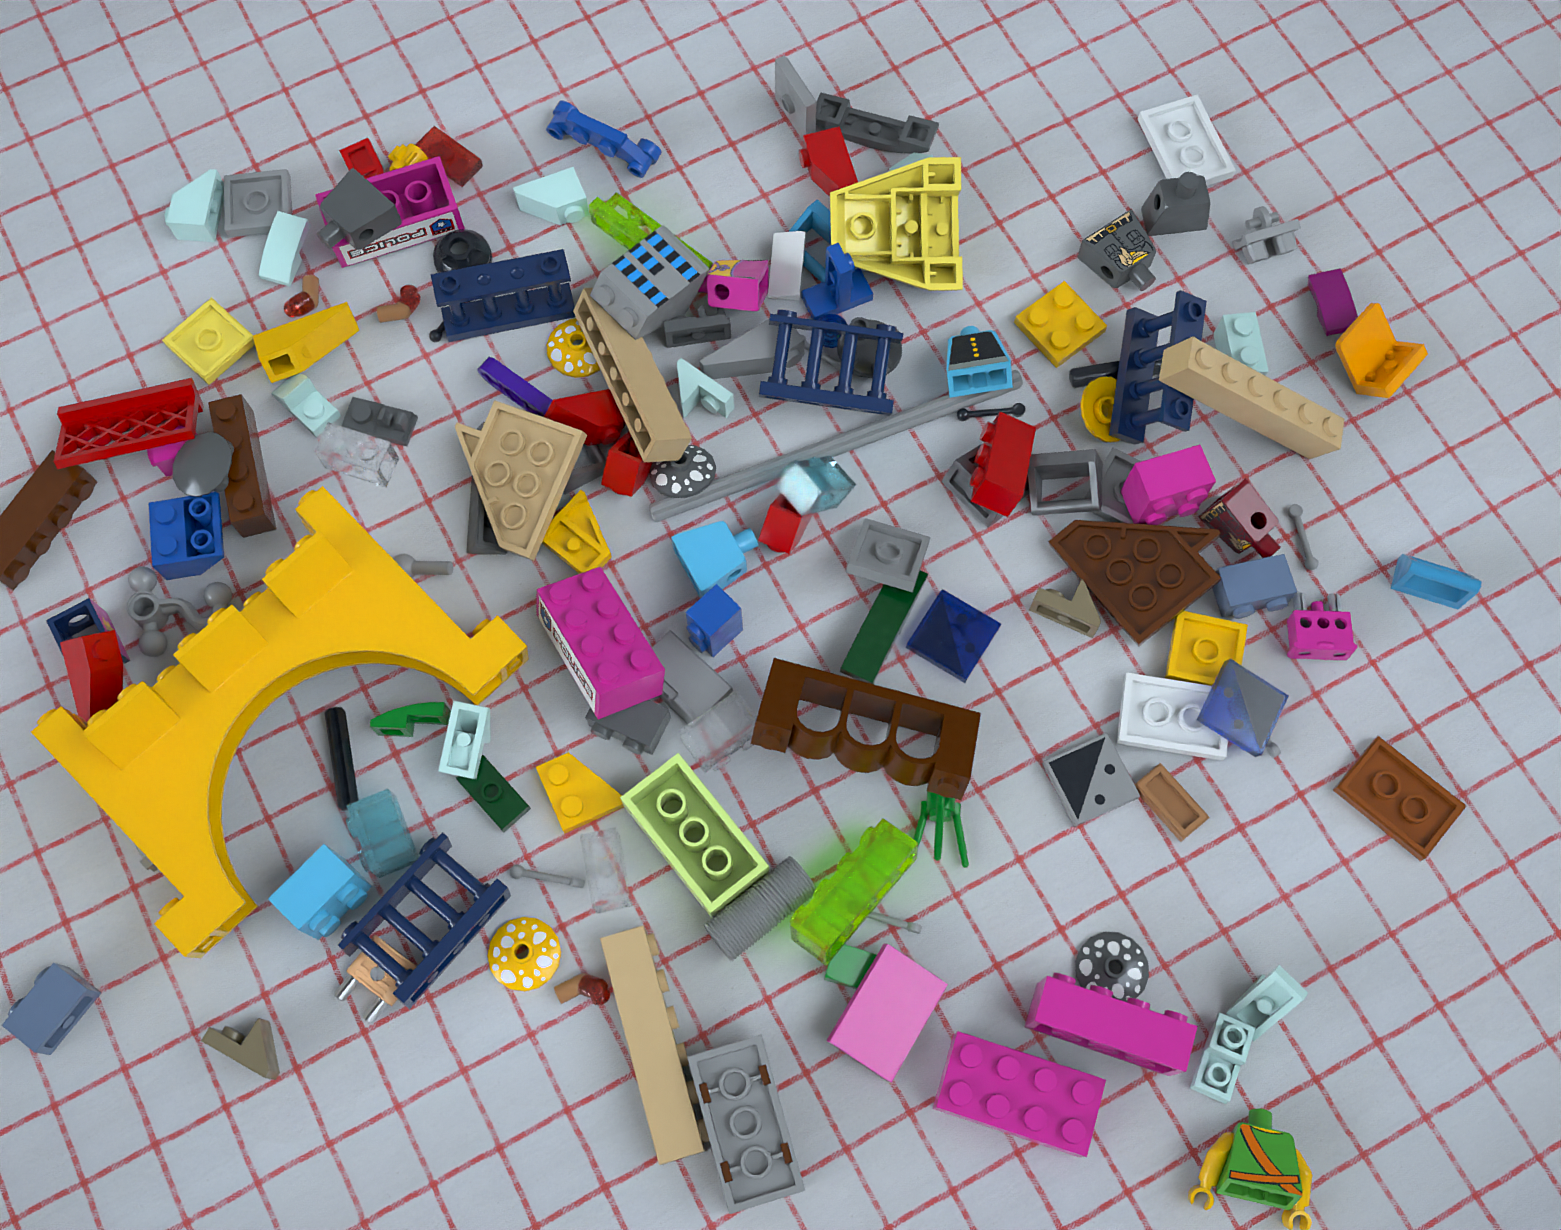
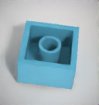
[268,844,372,940]

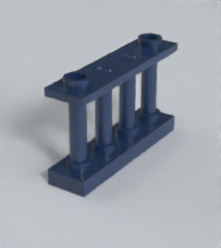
[431,249,576,342]
[1109,290,1207,445]
[759,310,904,416]
[338,832,511,1010]

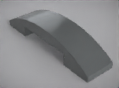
[816,92,939,154]

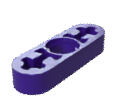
[477,356,552,417]

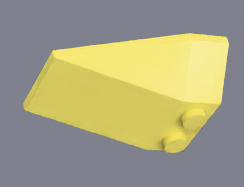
[830,157,963,291]

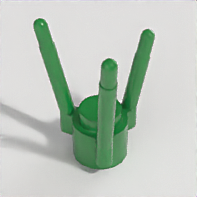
[910,791,969,868]

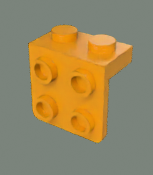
[1335,303,1428,399]

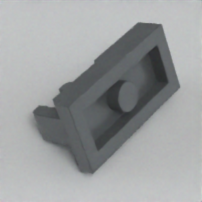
[663,305,731,348]
[342,397,418,447]

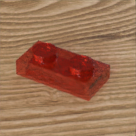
[415,126,483,187]

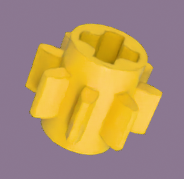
[388,143,428,171]

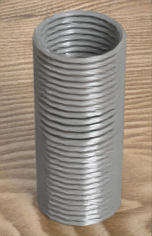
[704,856,818,961]

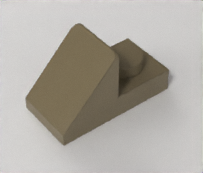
[1029,579,1101,638]
[201,1018,280,1080]

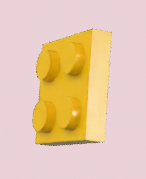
[1014,281,1107,368]
[1165,611,1248,694]

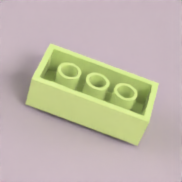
[620,753,769,919]

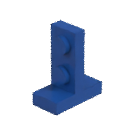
[801,243,873,321]

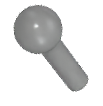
[393,554,453,578]

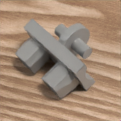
[1232,206,1301,264]

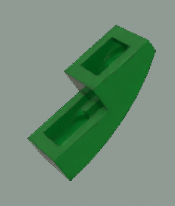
[370,702,451,737]

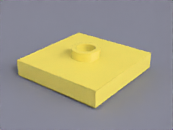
[162,297,255,385]

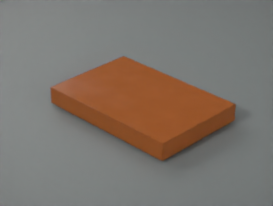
[1333,736,1466,861]

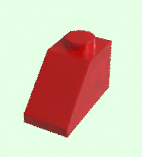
[544,389,626,446]
[601,431,653,497]
[758,483,821,554]

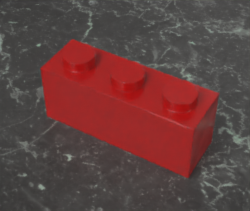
[969,412,1036,517]

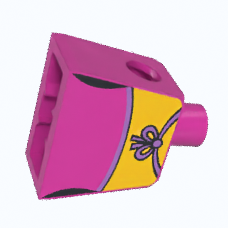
[697,260,769,311]

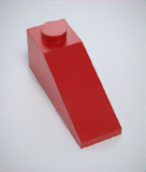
[799,126,858,197]
[60,630,123,722]

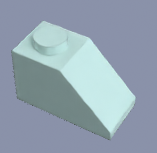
[513,167,590,225]
[165,169,224,242]

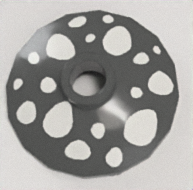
[649,445,716,498]
[1075,932,1149,1002]

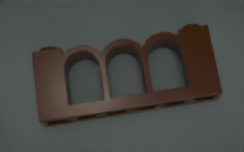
[750,658,981,800]

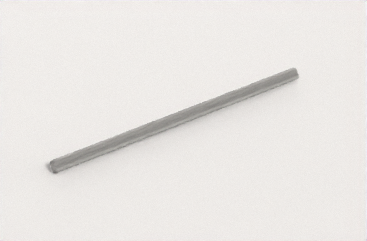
[649,370,1023,522]

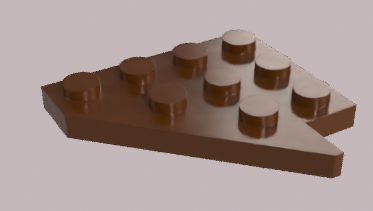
[1048,520,1221,647]

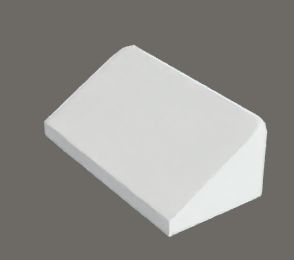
[768,231,806,301]

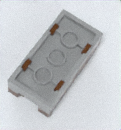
[687,1035,805,1214]

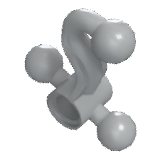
[127,567,232,657]

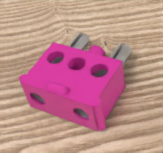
[1287,592,1358,661]

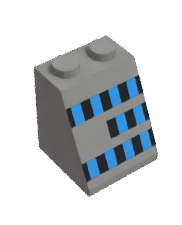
[590,225,710,340]

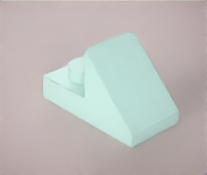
[677,358,734,418]
[271,373,341,438]
[438,701,491,779]
[1226,965,1308,1041]

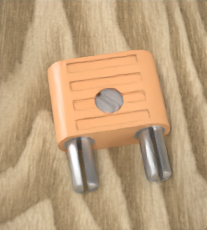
[334,935,417,1024]

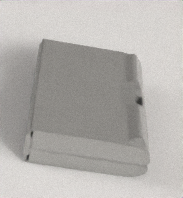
[652,630,733,729]

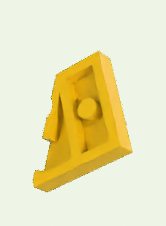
[542,490,612,574]
[536,752,624,834]

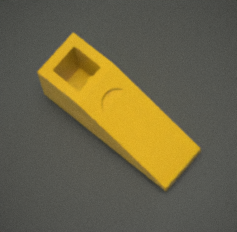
[253,302,360,383]

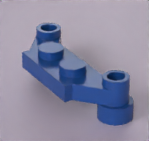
[546,100,662,178]

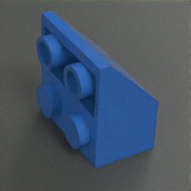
[148,492,224,580]

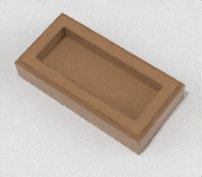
[1134,763,1210,842]

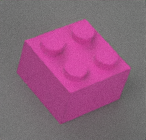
[1120,444,1216,525]

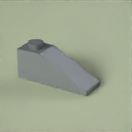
[699,318,804,379]

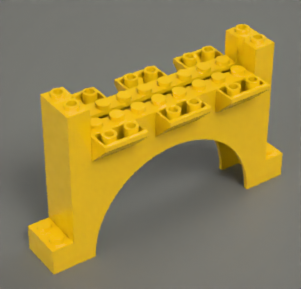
[31,486,529,958]

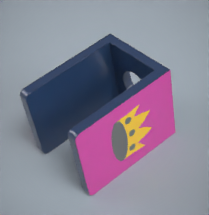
[46,598,130,663]

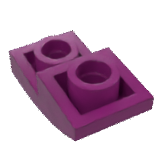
[1307,268,1358,336]

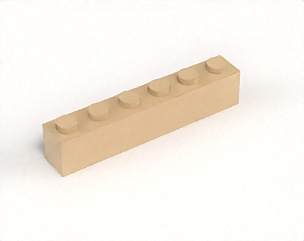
[573,288,692,462]
[1159,337,1345,459]
[600,926,709,1165]

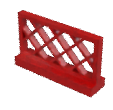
[53,378,204,469]

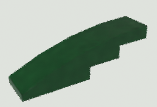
[840,570,928,684]

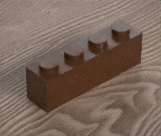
[208,394,277,538]
[0,450,98,591]

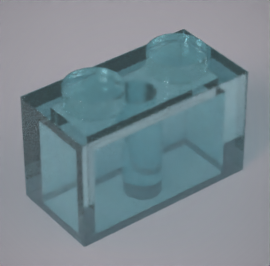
[776,456,857,516]
[346,789,419,878]

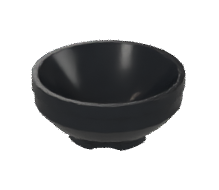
[433,229,493,273]

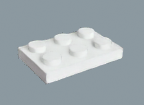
[1138,94,1236,186]
[1117,672,1232,761]

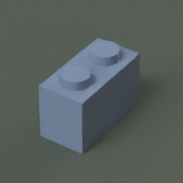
[1212,554,1297,619]
[1,963,101,1055]

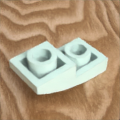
[259,211,311,287]
[1190,1013,1255,1104]

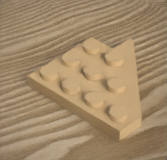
[455,400,587,561]

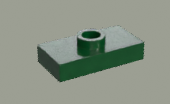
[456,755,531,832]

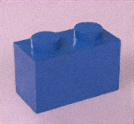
[685,584,743,658]

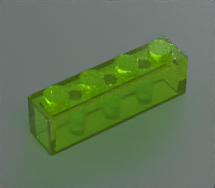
[790,818,918,966]

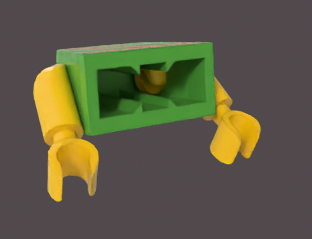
[1188,1108,1313,1230]

